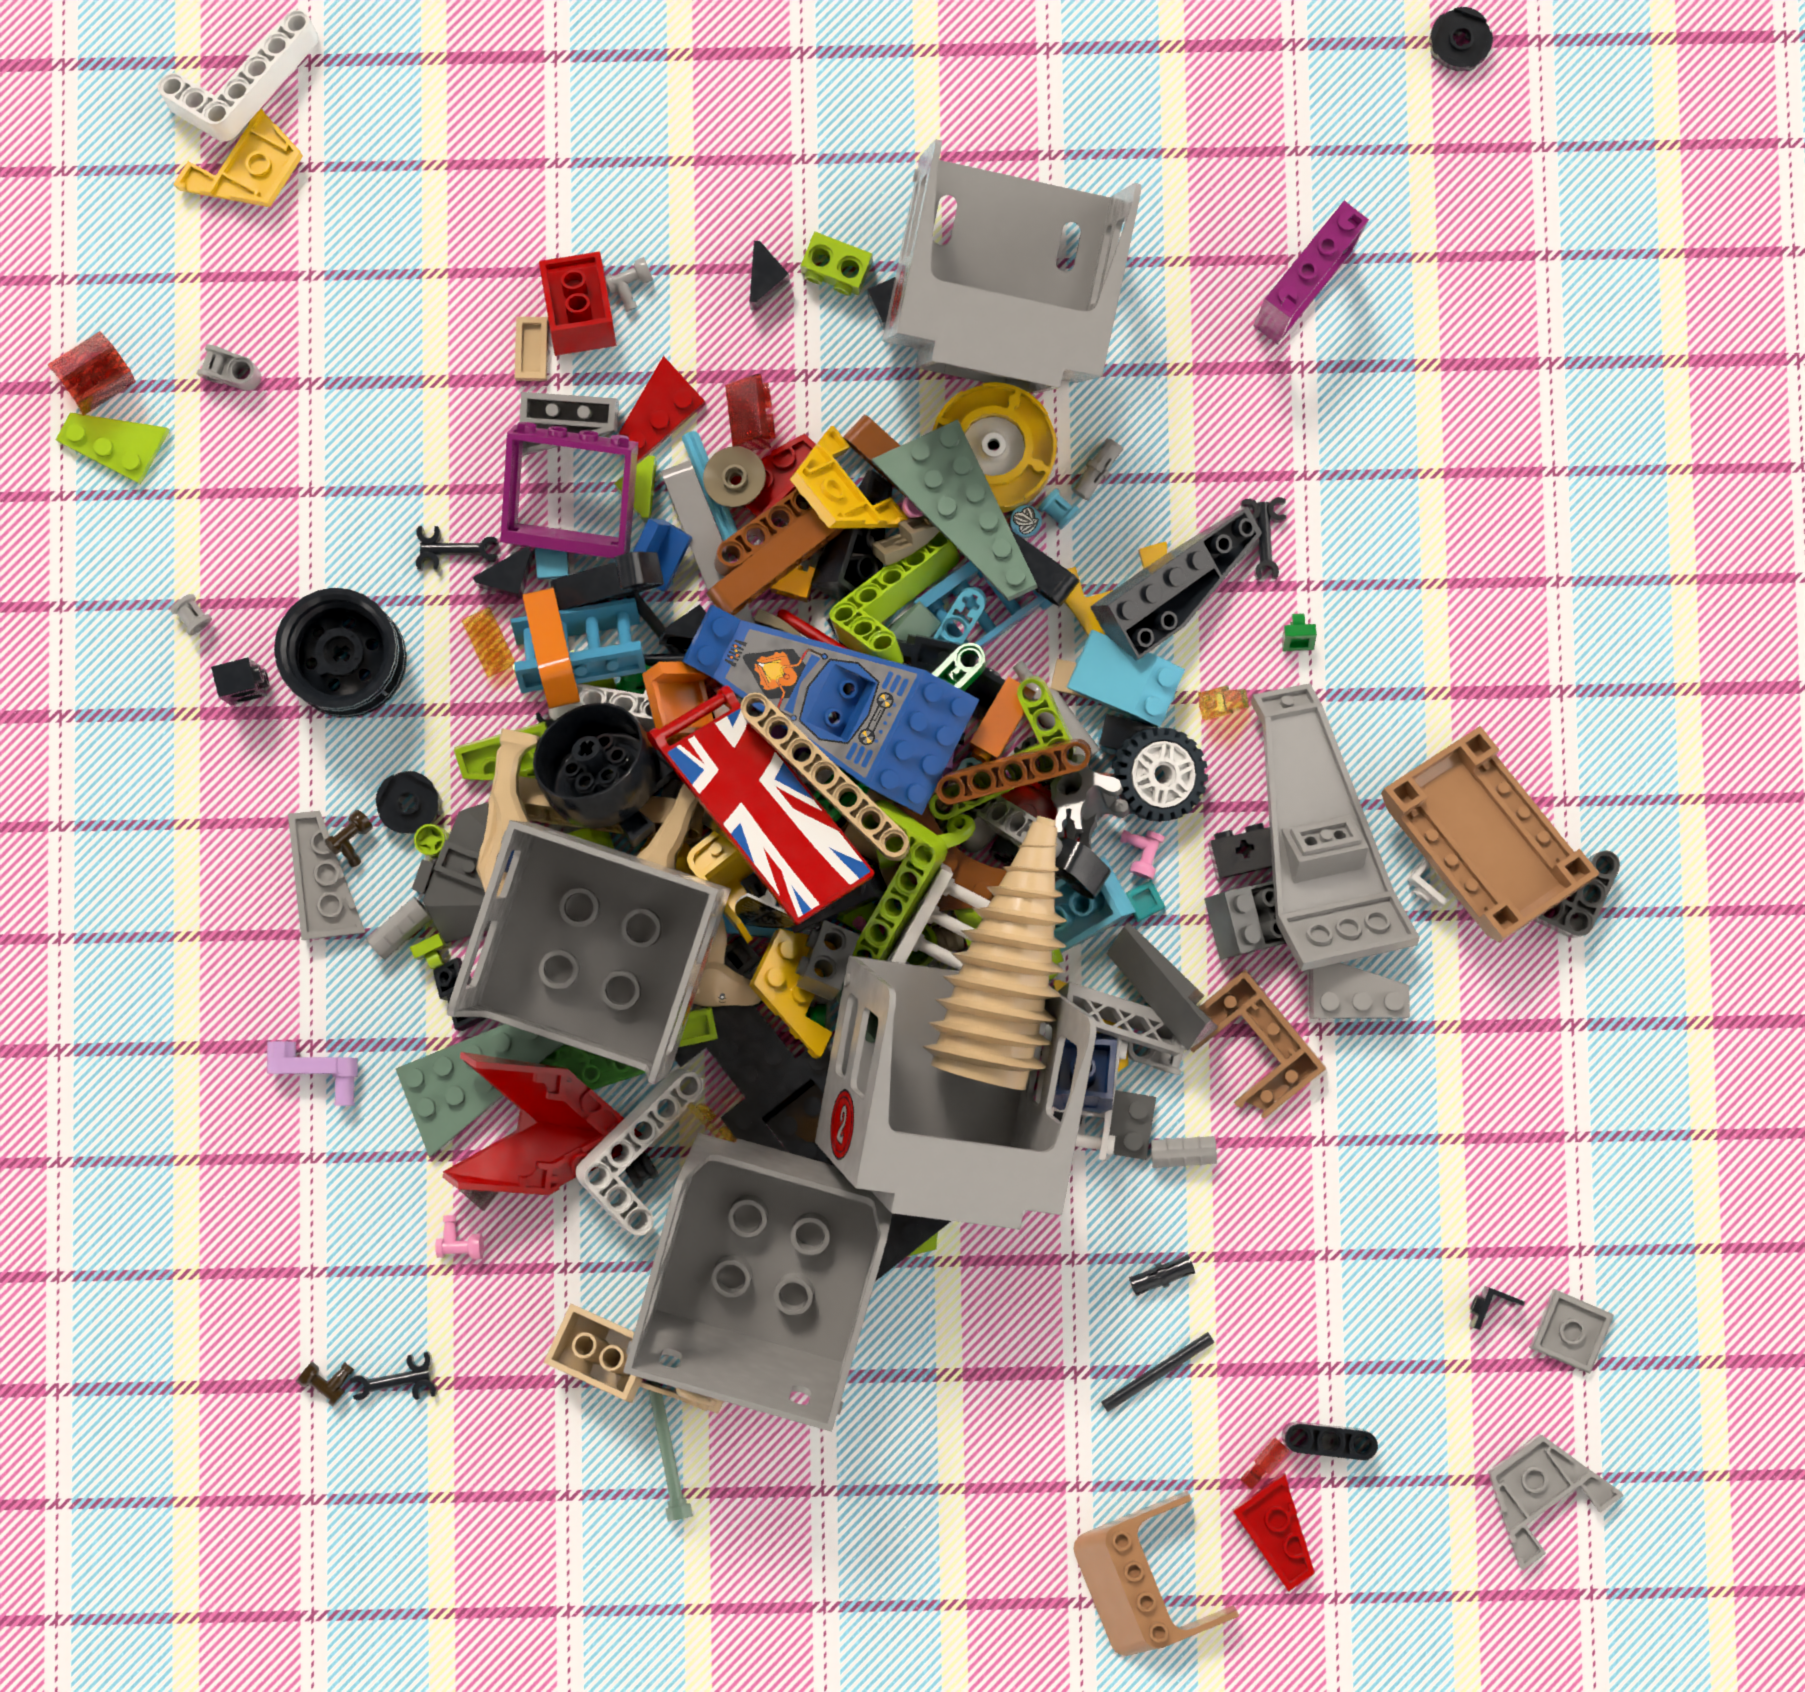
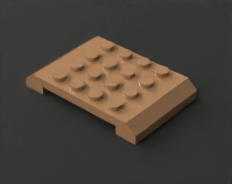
[1381,726,1600,943]

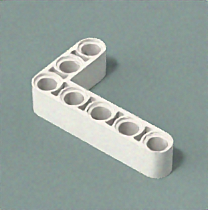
[157,10,319,141]
[576,1069,704,1236]

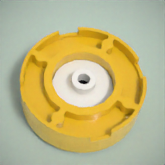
[932,382,1057,513]

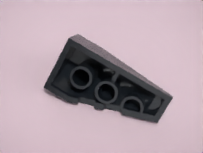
[811,470,892,601]

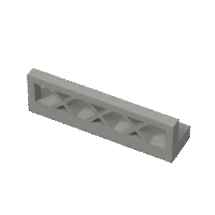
[1057,982,1181,1056]

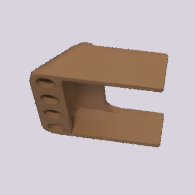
[1073,1491,1239,1656]

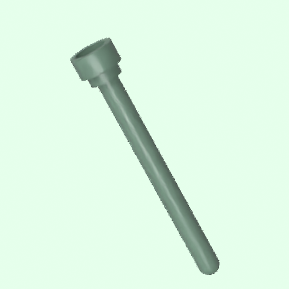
[646,1379,693,1521]

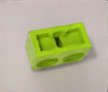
[800,231,873,296]

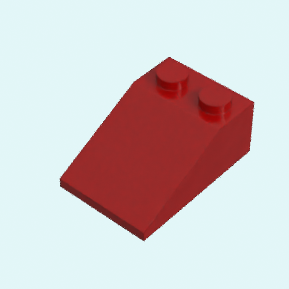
[539,251,617,356]

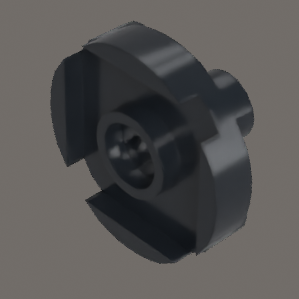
[1429,7,1493,71]
[375,771,440,835]

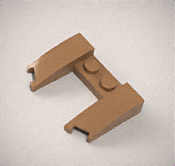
[1190,968,1327,1119]

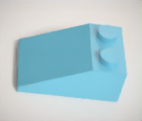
[1066,630,1185,727]
[1054,857,1136,953]

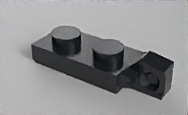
[897,634,977,672]

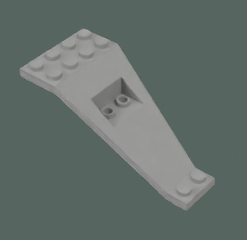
[1251,683,1420,971]

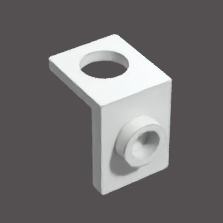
[1407,859,1448,908]

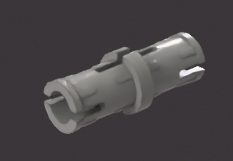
[1072,438,1123,501]

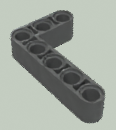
[1533,850,1620,938]

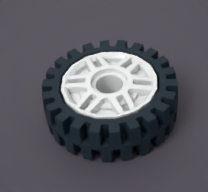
[1111,727,1208,822]

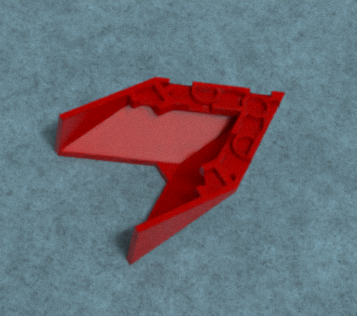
[442,1052,642,1195]

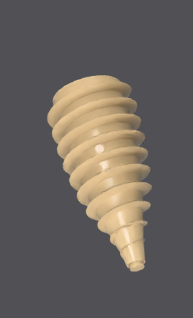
[922,816,1067,1090]

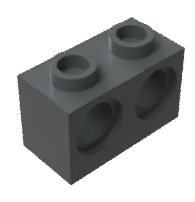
[795,920,859,1001]

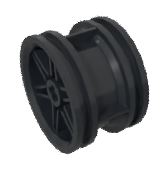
[274,588,407,718]

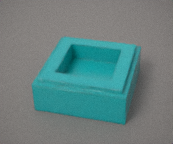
[1126,880,1166,923]

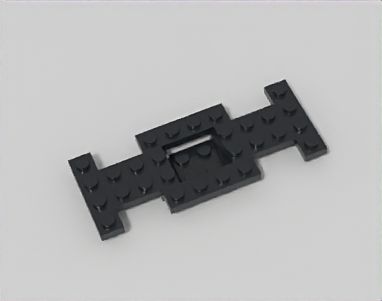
[675,967,951,1282]

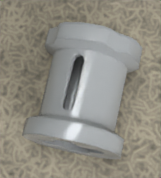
[170,594,212,636]

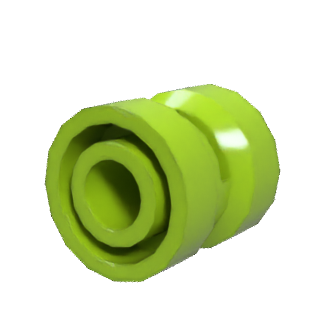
[414,824,450,858]

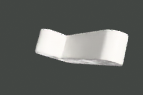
[548,683,655,732]

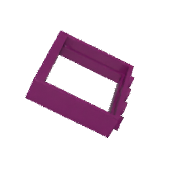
[1253,200,1369,345]
[500,422,638,559]

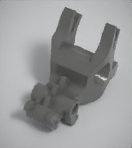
[1014,737,1130,850]

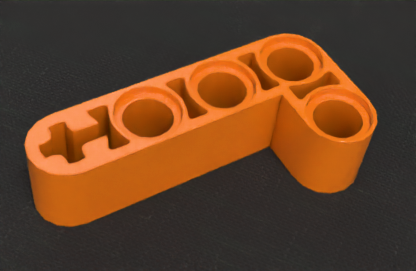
[522,587,580,709]

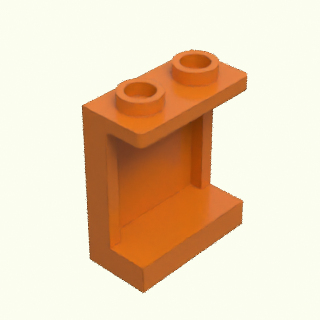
[642,662,713,745]

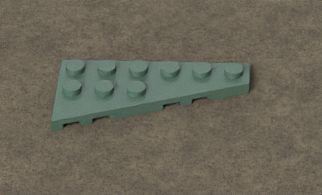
[871,419,1037,601]
[395,1024,564,1158]

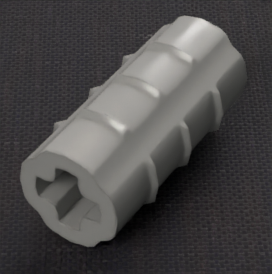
[366,897,432,960]
[1151,1136,1217,1168]

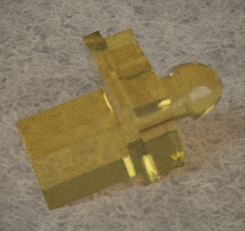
[1198,685,1249,720]

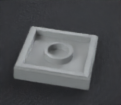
[1529,1289,1614,1374]

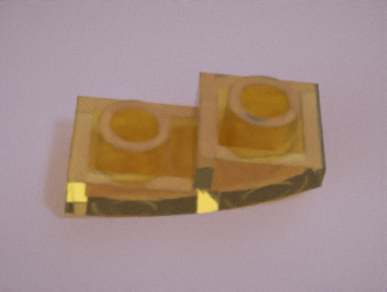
[461,606,516,678]

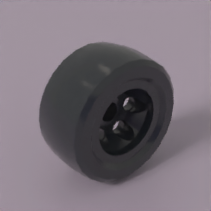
[533,703,660,829]

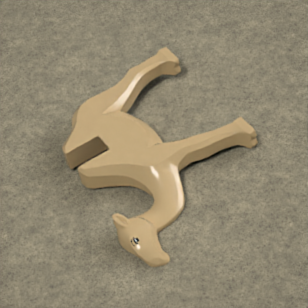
[476,728,761,1007]

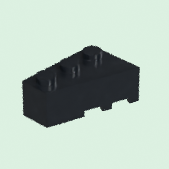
[792,864,887,933]

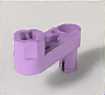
[267,1041,358,1106]

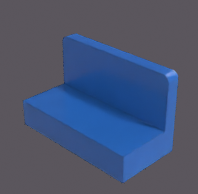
[633,518,692,592]

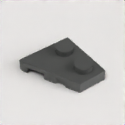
[1103,1090,1156,1160]

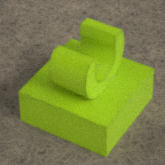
[409,934,448,970]

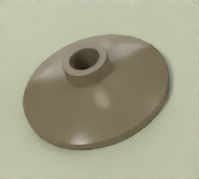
[703,446,766,508]

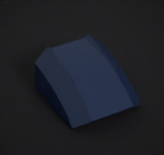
[1052,1032,1118,1114]

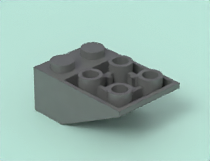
[1204,881,1287,960]

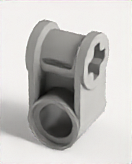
[196,344,262,391]
[1127,1033,1186,1076]

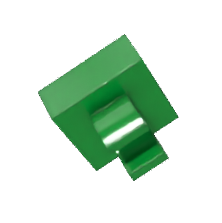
[1281,613,1317,651]

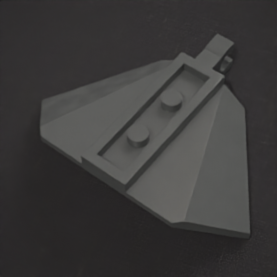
[423,802,491,943]

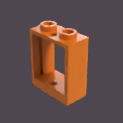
[968,676,1036,763]

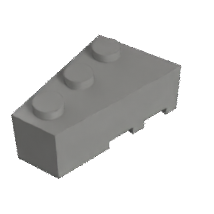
[520,392,619,456]
[1309,963,1410,1019]

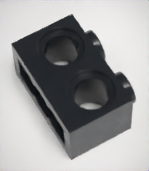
[211,657,270,705]

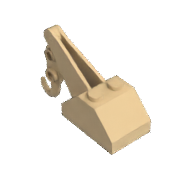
[543,1303,724,1414]

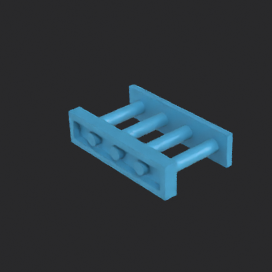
[913,528,1053,660]
[510,597,646,693]

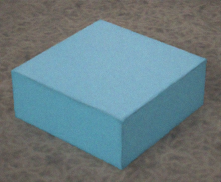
[535,547,569,580]

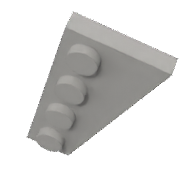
[288,811,365,940]

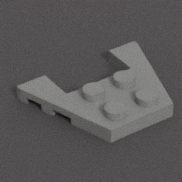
[1488,1434,1624,1570]

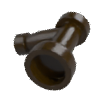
[325,810,373,867]
[296,1361,354,1407]

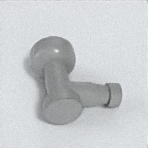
[605,257,653,312]

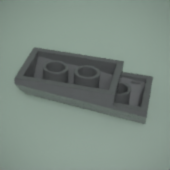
[1106,922,1218,1051]

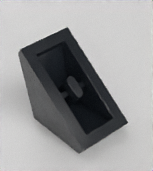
[749,241,790,310]
[472,546,534,599]
[659,604,707,650]

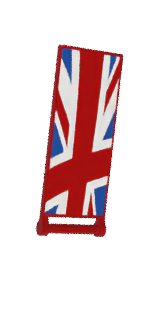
[647,685,874,925]

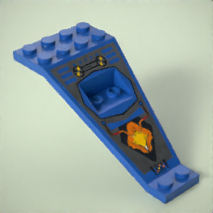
[682,605,979,815]

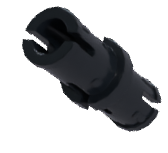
[1129,1254,1196,1296]

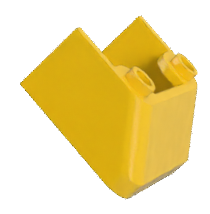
[687,831,754,943]

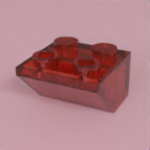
[47,331,136,416]
[725,374,776,451]

